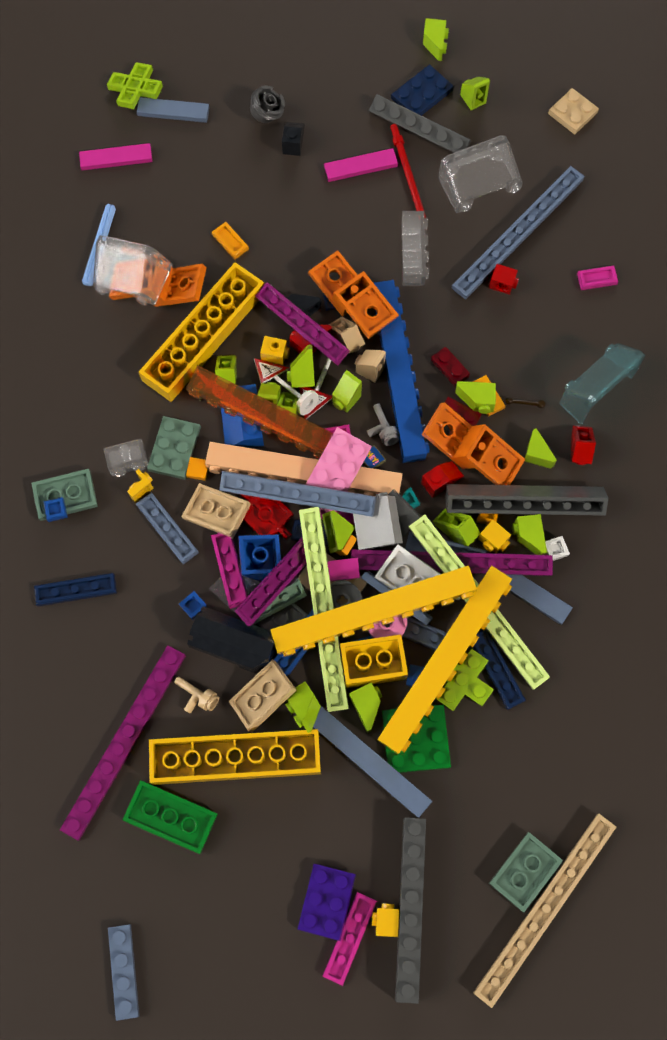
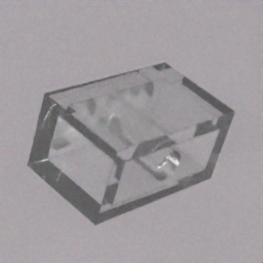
[103,439,149,476]

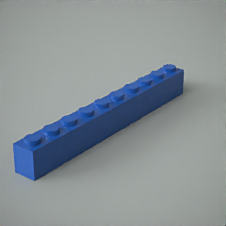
[374,280,430,463]

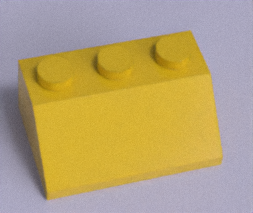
[340,634,408,688]

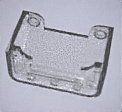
[438,135,523,213]
[93,235,173,305]

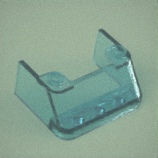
[559,343,646,424]

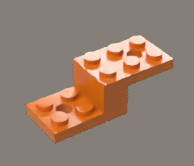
[308,250,399,339]
[109,257,207,307]
[421,402,525,485]

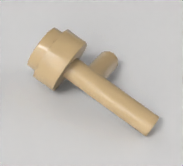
[174,676,219,713]

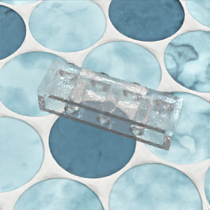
[401,211,429,286]

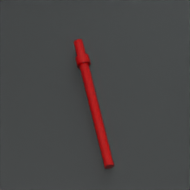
[390,124,426,220]

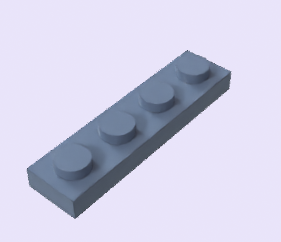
[108,924,139,1021]

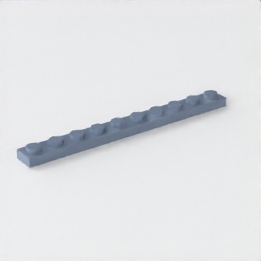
[452,166,585,300]

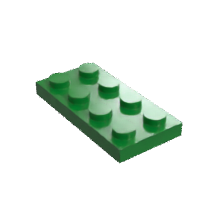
[122,780,218,854]

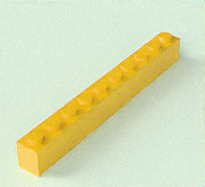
[270,565,477,657]
[377,565,512,754]

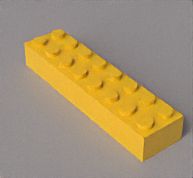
[139,262,264,402]
[149,729,321,785]

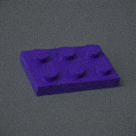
[297,864,356,941]

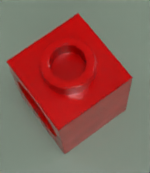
[489,264,519,295]

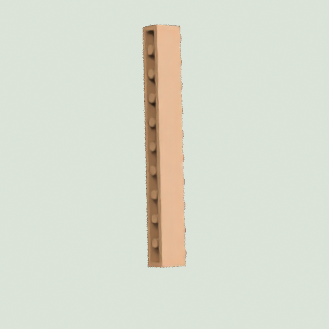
[205,442,403,496]

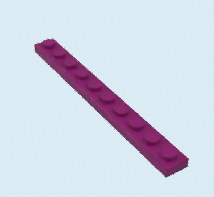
[351,550,553,576]
[60,645,186,841]

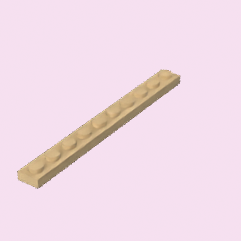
[473,814,616,1008]

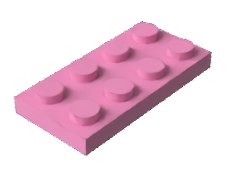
[306,427,372,512]

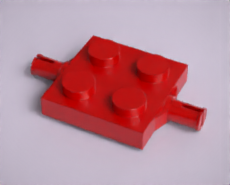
[240,494,294,540]

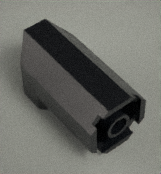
[187,607,276,673]

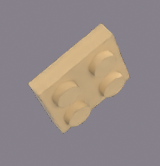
[548,88,599,135]

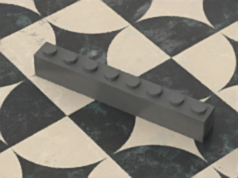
[445,484,608,516]
[395,818,426,1004]

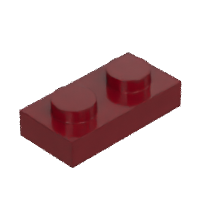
[431,346,470,387]
[445,397,482,426]

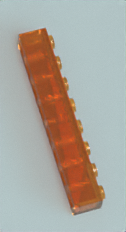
[186,365,333,459]

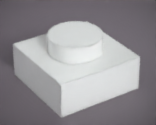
[545,536,570,561]

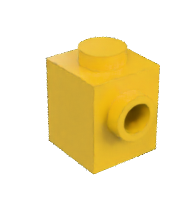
[260,336,290,365]
[478,520,511,554]
[372,904,399,937]

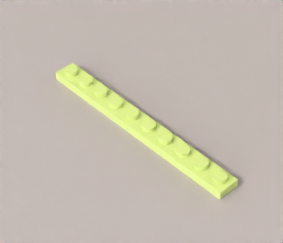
[299,507,349,712]
[408,515,550,690]

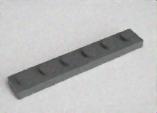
[369,94,471,157]

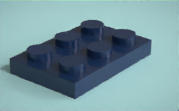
[391,64,454,116]

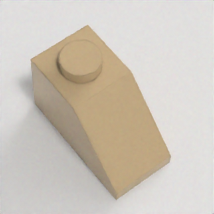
[328,317,365,353]
[355,350,386,383]

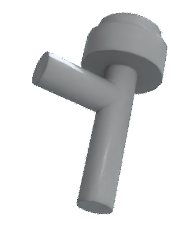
[366,404,400,446]

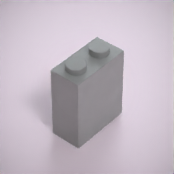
[353,492,403,550]

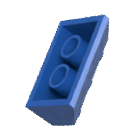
[220,384,264,448]

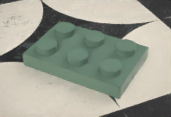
[147,416,201,480]
[31,469,98,521]
[489,832,563,913]

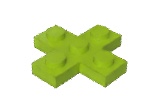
[107,62,163,109]
[436,649,494,712]

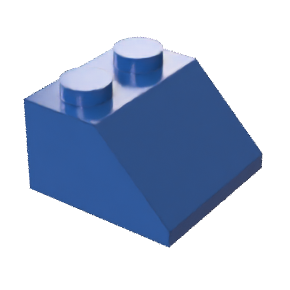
[238,535,281,581]

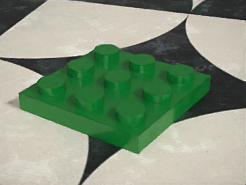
[382,705,451,773]

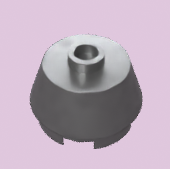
[250,85,285,123]

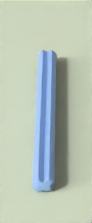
[82,204,116,286]

